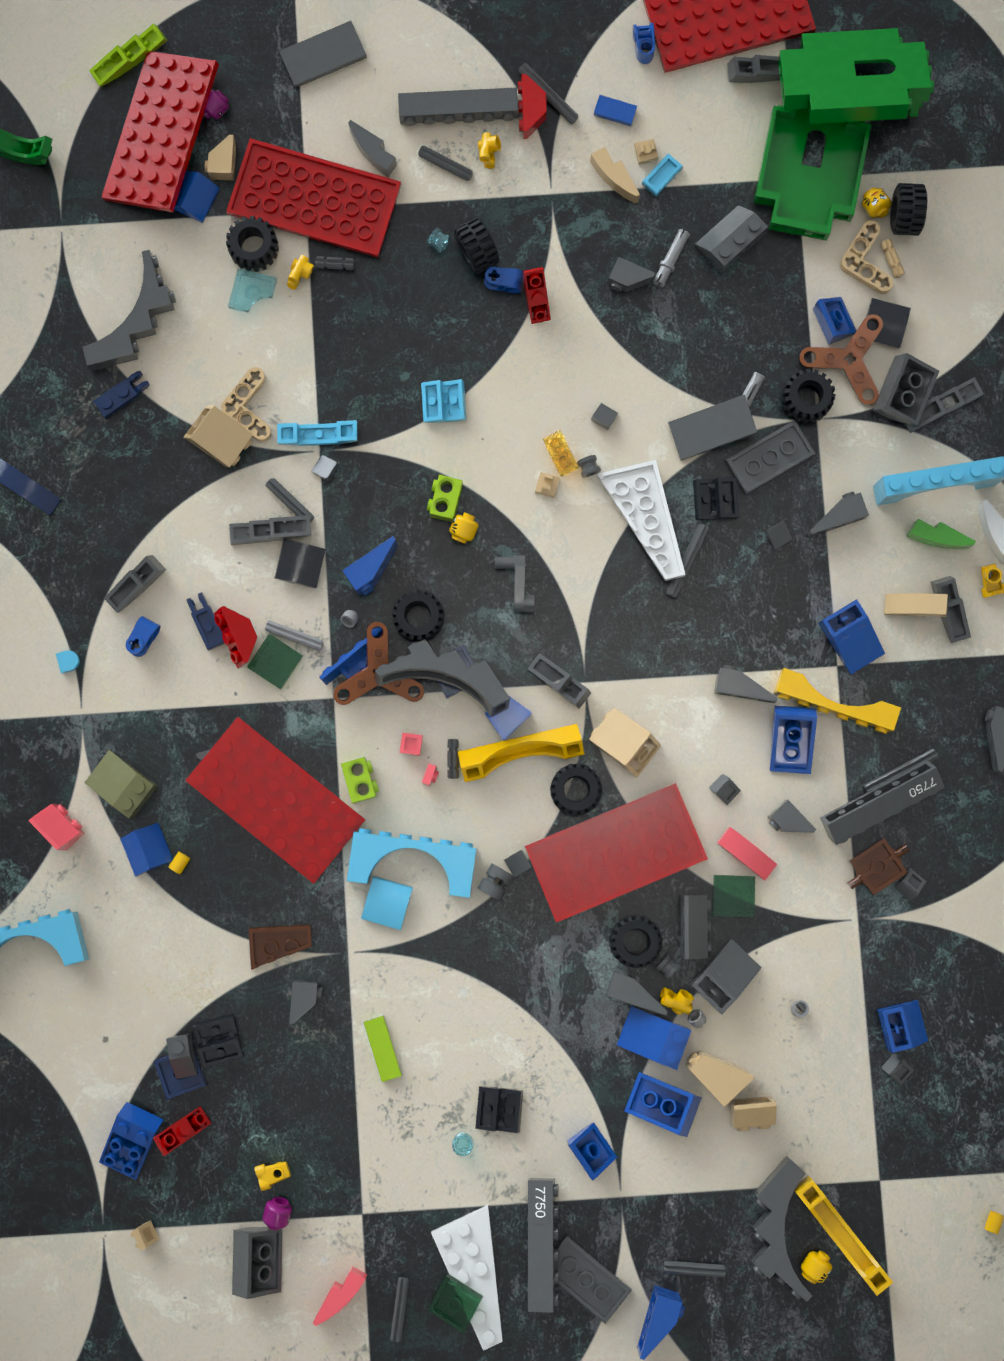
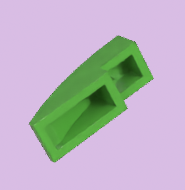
[907,519,976,549]

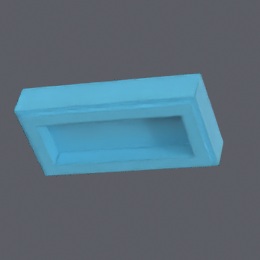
[642,154,683,197]

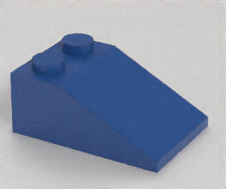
[342,536,398,597]
[770,705,817,774]
[617,1006,691,1070]
[624,1072,702,1137]
[637,1285,685,1360]

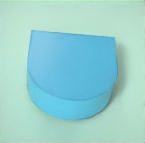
[56,651,80,674]

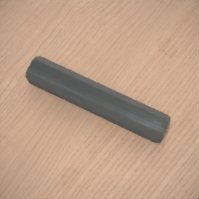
[418,145,473,181]
[266,478,315,523]
[663,1261,726,1278]
[390,1277,409,1342]

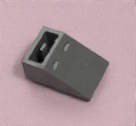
[689,939,762,1014]

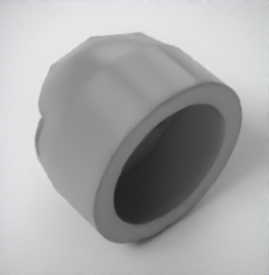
[340,610,358,628]
[791,1000,809,1018]
[688,1009,706,1028]

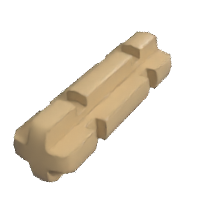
[881,239,905,278]

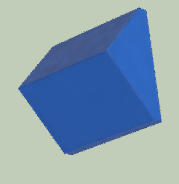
[174,171,220,223]
[813,297,856,345]
[120,823,173,877]
[567,1122,617,1180]

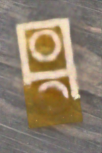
[543,430,579,477]

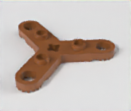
[799,314,883,405]
[333,621,424,705]

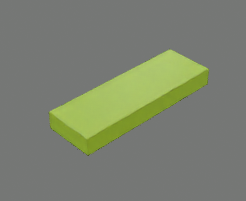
[363,1015,402,1082]

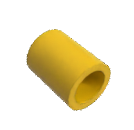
[168,851,190,874]
[984,1210,1004,1234]

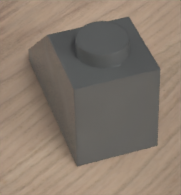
[608,257,655,292]
[768,800,817,833]
[289,980,323,1024]
[166,1033,198,1079]

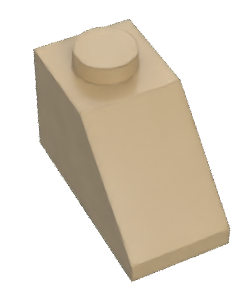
[205,135,236,181]

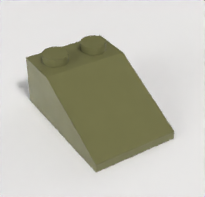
[85,750,158,819]

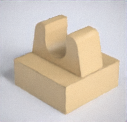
[634,139,659,165]
[535,472,560,498]
[130,1220,160,1250]

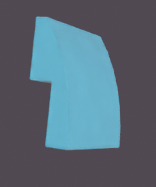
[421,379,466,423]
[361,876,413,930]

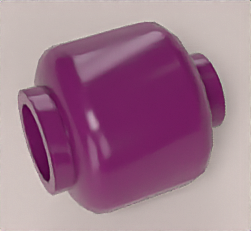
[204,89,229,120]
[263,1197,292,1231]

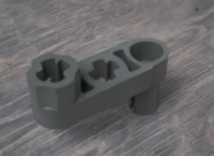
[495,555,535,613]

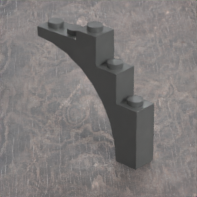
[83,250,176,371]
[375,639,510,716]
[751,1156,812,1302]

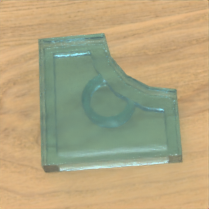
[228,269,277,313]

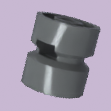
[478,863,514,901]

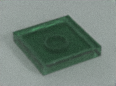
[247,634,303,690]
[712,875,755,918]
[428,1274,484,1334]

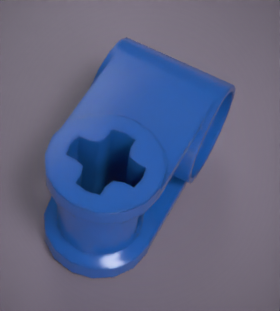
[633,23,655,64]
[484,267,523,293]
[126,616,161,657]

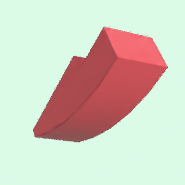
[716,827,777,880]
[313,1266,367,1326]

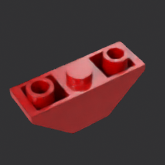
[518,74,547,139]
[523,267,551,324]
[214,606,258,669]
[153,1106,211,1156]

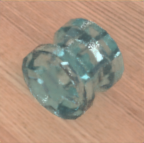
[427,227,451,253]
[452,1132,473,1156]

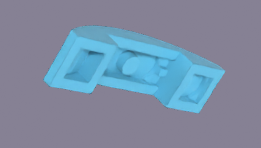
[277,420,358,446]

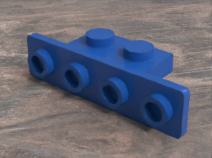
[319,627,389,685]

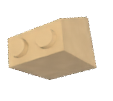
[183,405,253,467]
[589,707,661,778]
[685,1051,755,1107]

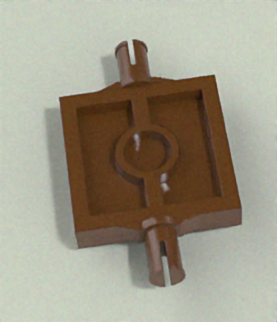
[847,838,910,895]

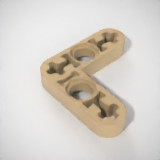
[840,220,893,294]
[221,367,272,442]

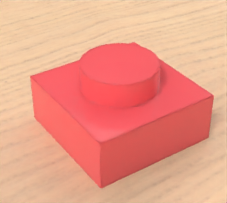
[399,732,423,756]
[422,764,439,786]

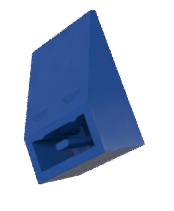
[818,599,885,675]
[99,1102,164,1180]

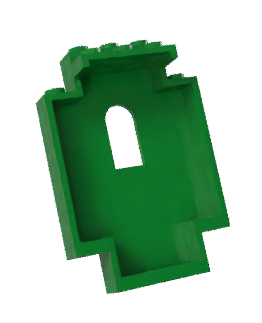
[778,28,934,124]
[753,105,871,241]

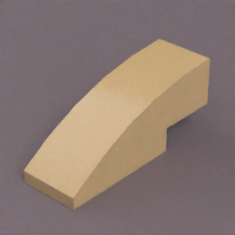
[590,147,640,203]
[884,593,948,617]

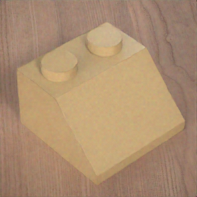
[729,1096,777,1131]

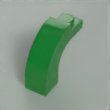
[0,129,53,165]

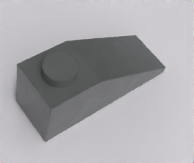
[807,492,869,538]
[714,665,777,703]
[985,706,1004,773]
[606,969,668,1016]

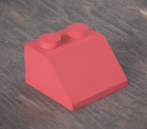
[28,804,85,851]

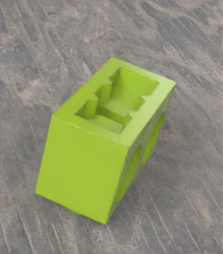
[427,475,463,522]
[341,757,379,804]

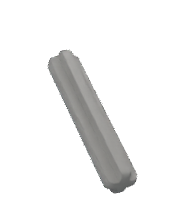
[265,621,323,651]

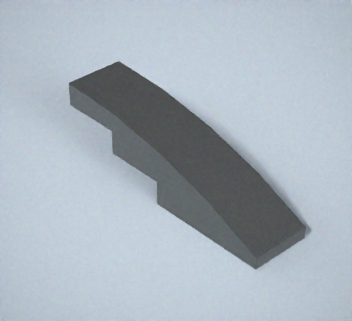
[906,377,984,433]
[229,515,311,545]

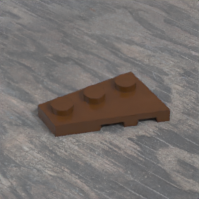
[248,924,312,970]

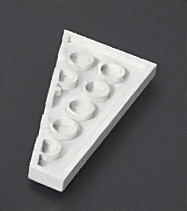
[597,460,685,581]
[431,1205,503,1351]

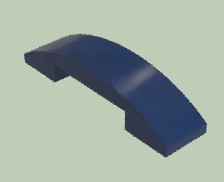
[0,459,62,516]

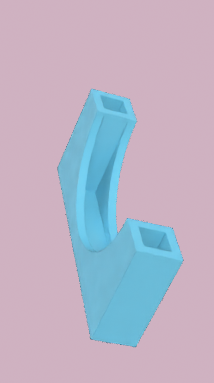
[873,456,1004,506]
[347,828,477,898]
[0,909,89,966]

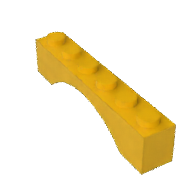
[774,668,901,734]
[458,724,584,782]
[794,1176,893,1296]

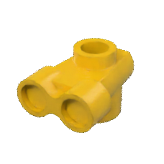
[478,132,501,169]
[287,255,314,290]
[981,563,1004,598]
[660,987,694,1015]
[255,1161,291,1191]

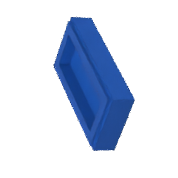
[594,95,637,127]

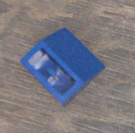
[877,1000,928,1053]

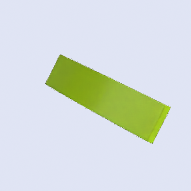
[89,23,167,87]

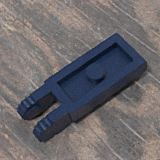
[93,371,150,418]
[186,592,225,651]

